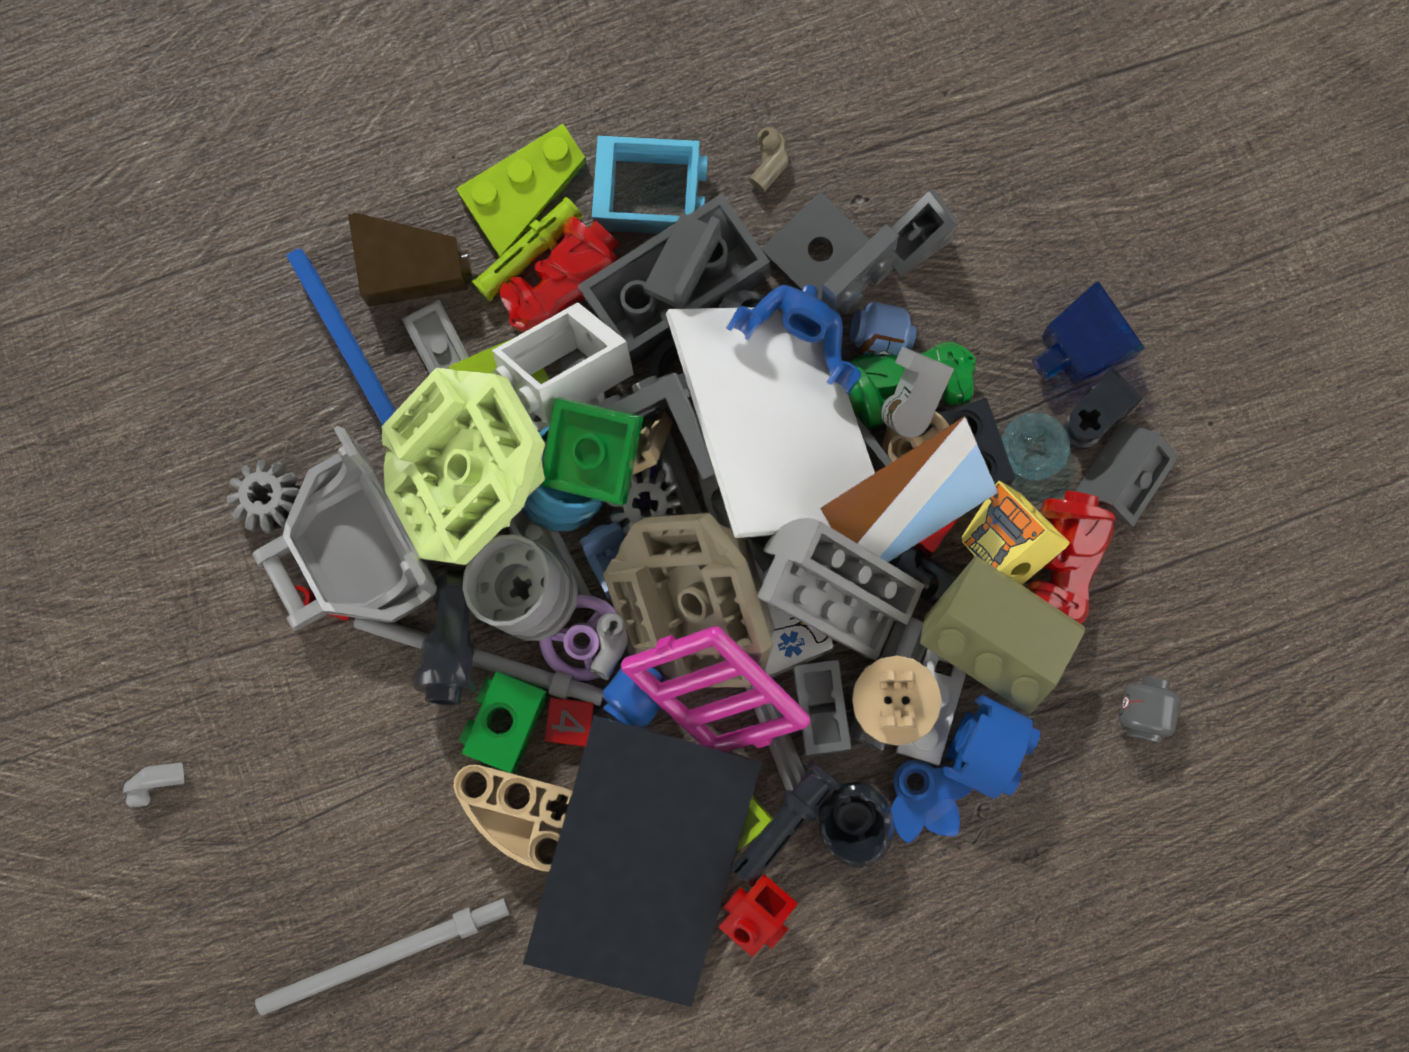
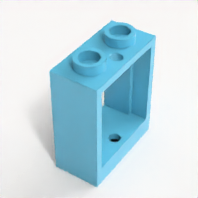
[592,136,708,234]

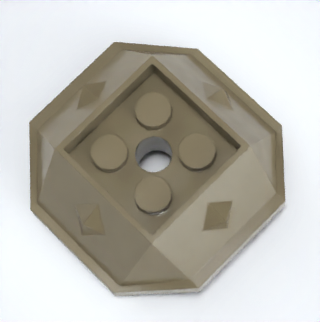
[603,513,775,687]

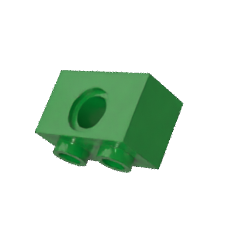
[460,671,549,775]

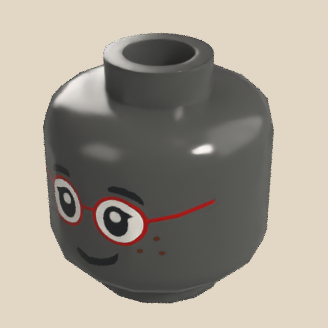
[1119,676,1181,743]

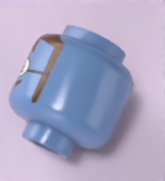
[850,302,916,356]

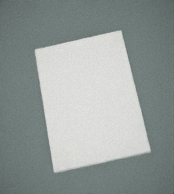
[666,308,875,538]

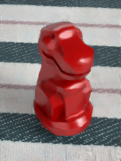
[499,216,620,333]
[1027,491,1115,624]

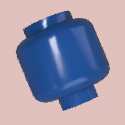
[603,667,665,728]

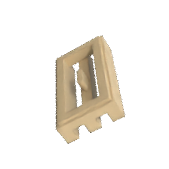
[632,410,673,475]

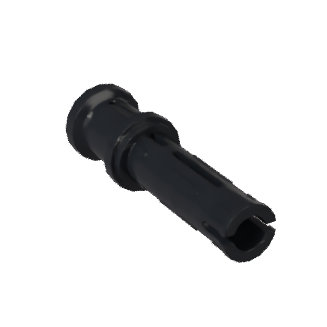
[731,760,842,887]

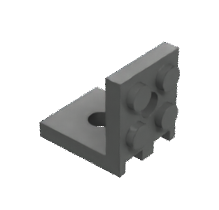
[761,192,899,314]
[596,373,716,480]

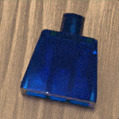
[1032,281,1145,384]

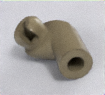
[749,127,789,193]

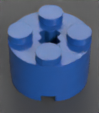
[943,695,1040,799]

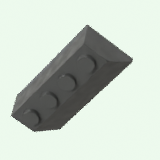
[578,193,770,366]

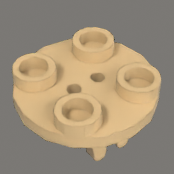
[852,656,942,746]

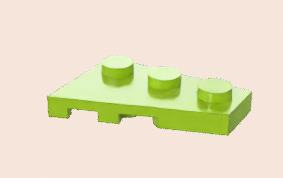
[456,124,586,258]

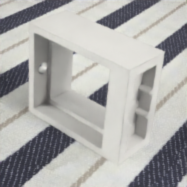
[492,303,634,424]

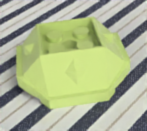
[382,368,545,565]

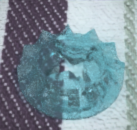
[1001,412,1070,481]

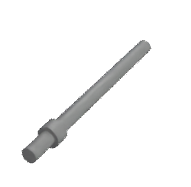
[354,618,604,706]
[255,898,511,1016]

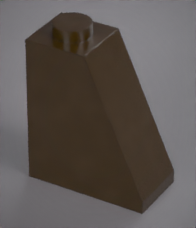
[348,213,473,307]

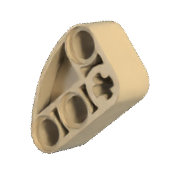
[453,765,572,872]

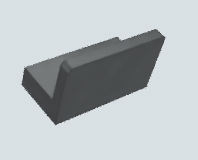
[643,212,721,309]
[1076,422,1179,527]

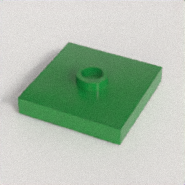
[540,397,643,505]

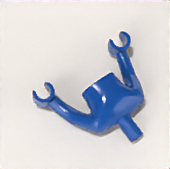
[726,285,861,395]

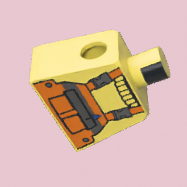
[962,481,1070,585]

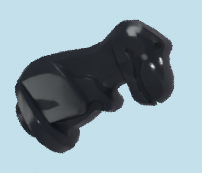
[412,566,476,706]

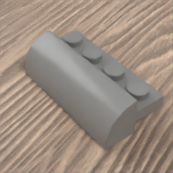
[757,518,924,660]

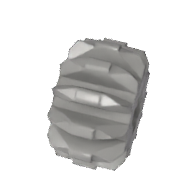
[227,460,300,534]
[607,467,682,534]

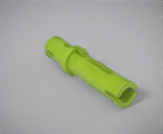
[472,197,584,302]

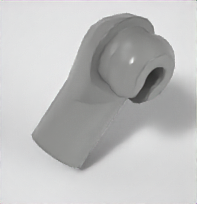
[589,613,628,680]
[123,762,184,808]

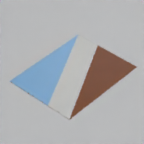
[820,417,998,562]

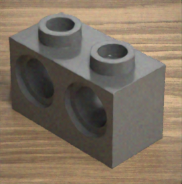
[792,660,851,757]

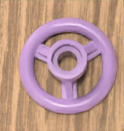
[539,595,622,681]

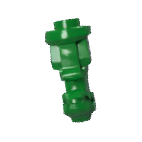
[848,342,976,430]

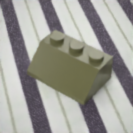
[920,555,1085,715]

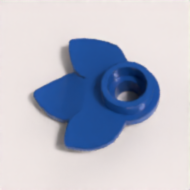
[891,760,972,843]

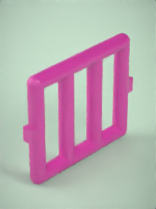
[621,626,810,752]

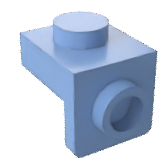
[580,522,625,600]

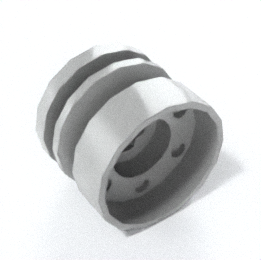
[463,535,578,641]

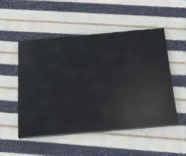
[523,715,762,1007]

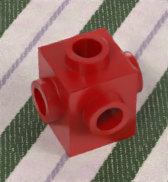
[719,874,798,957]

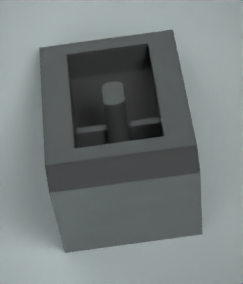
[891,189,959,276]

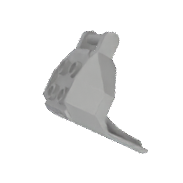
[252,426,437,631]

